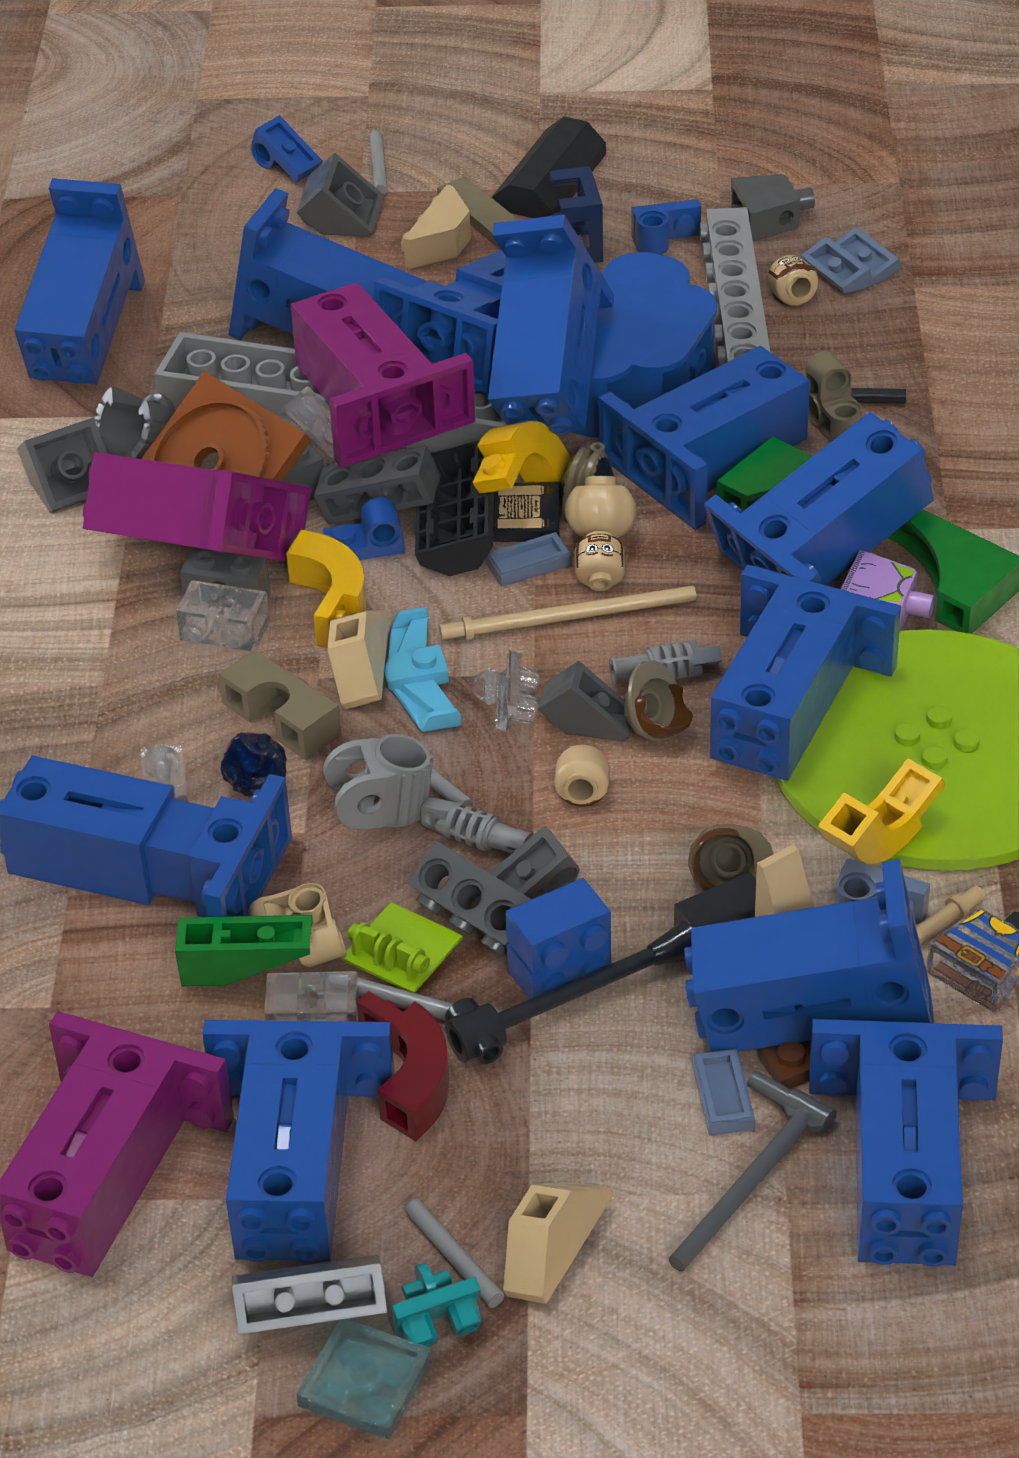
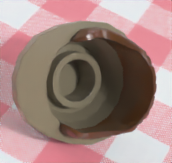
[623,660,693,741]
[688,824,774,891]

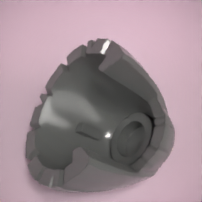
[95,387,176,459]

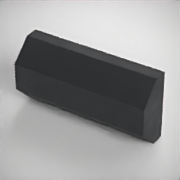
[491,116,606,218]
[415,440,494,576]

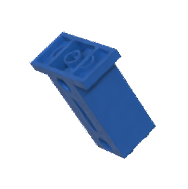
[14,178,145,384]
[229,188,425,340]
[488,215,614,435]
[598,345,810,530]
[704,411,934,586]
[710,564,901,781]
[685,859,934,1052]
[809,1019,1003,1267]
[202,1020,395,1263]

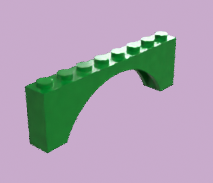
[716,436,1019,634]

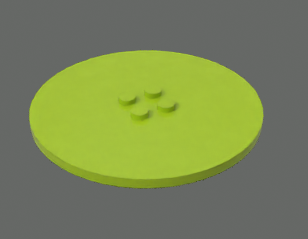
[775,629,1019,871]

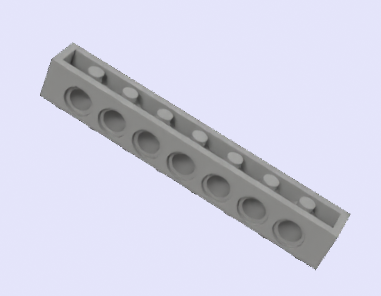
[700,207,770,367]

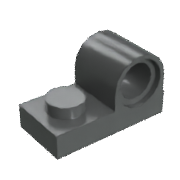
[490,826,580,898]

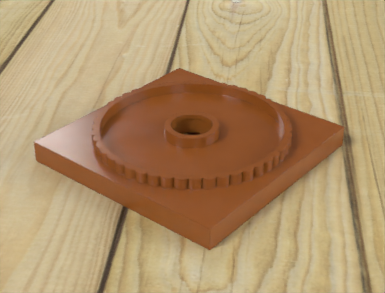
[141,371,312,553]

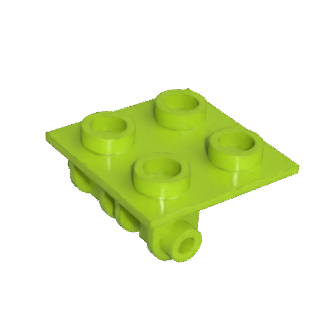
[341,902,463,993]

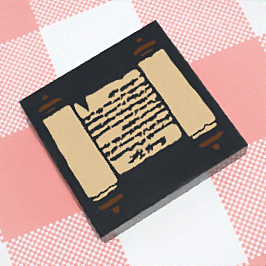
[493,482,560,542]

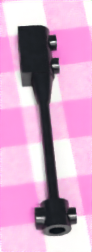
[445,872,756,1064]

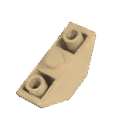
[401,185,471,269]
[327,610,389,710]
[503,1182,614,1304]

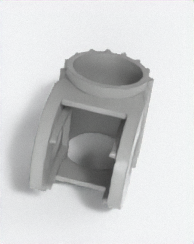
[323,734,434,829]

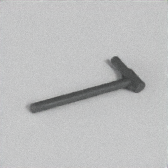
[669,1070,837,1271]

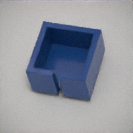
[505,878,611,999]

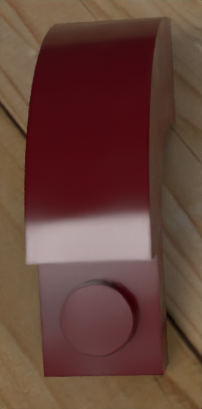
[357,991,449,1142]

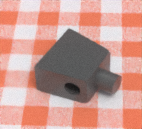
[731,174,815,241]

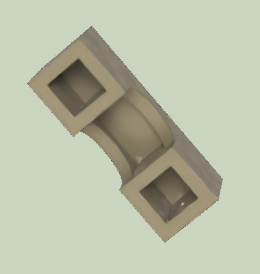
[219,650,341,760]

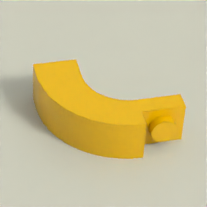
[473,421,570,494]
[286,529,366,647]
[818,758,945,865]

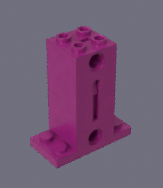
[291,282,476,468]
[82,452,311,562]
[0,1011,234,1277]

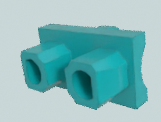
[389,1262,481,1352]

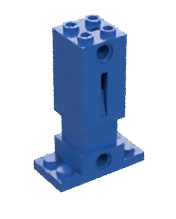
[373,250,506,394]
[0,755,292,917]

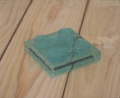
[297,1319,432,1439]

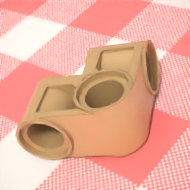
[248,883,347,968]

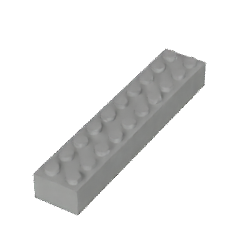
[154,332,506,452]

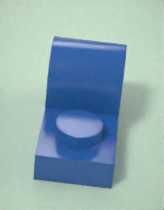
[251,115,323,183]
[631,199,701,255]
[323,497,405,560]

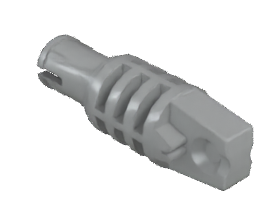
[609,640,723,684]
[421,797,534,854]

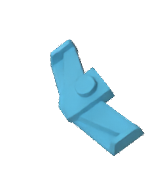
[384,607,462,733]

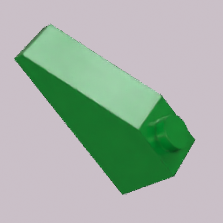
[175,915,313,987]

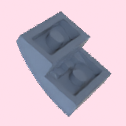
[800,227,902,293]

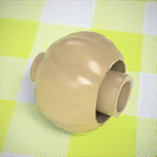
[565,476,636,538]

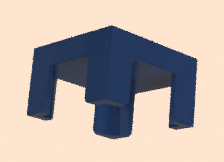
[550,166,603,263]

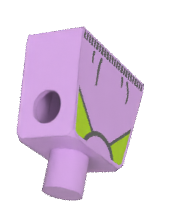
[841,550,935,631]

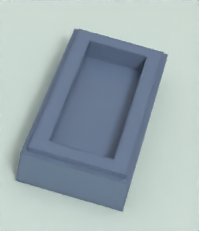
[486,532,572,587]
[692,1048,755,1135]

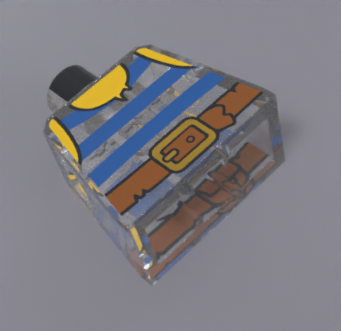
[926,910,1019,1014]

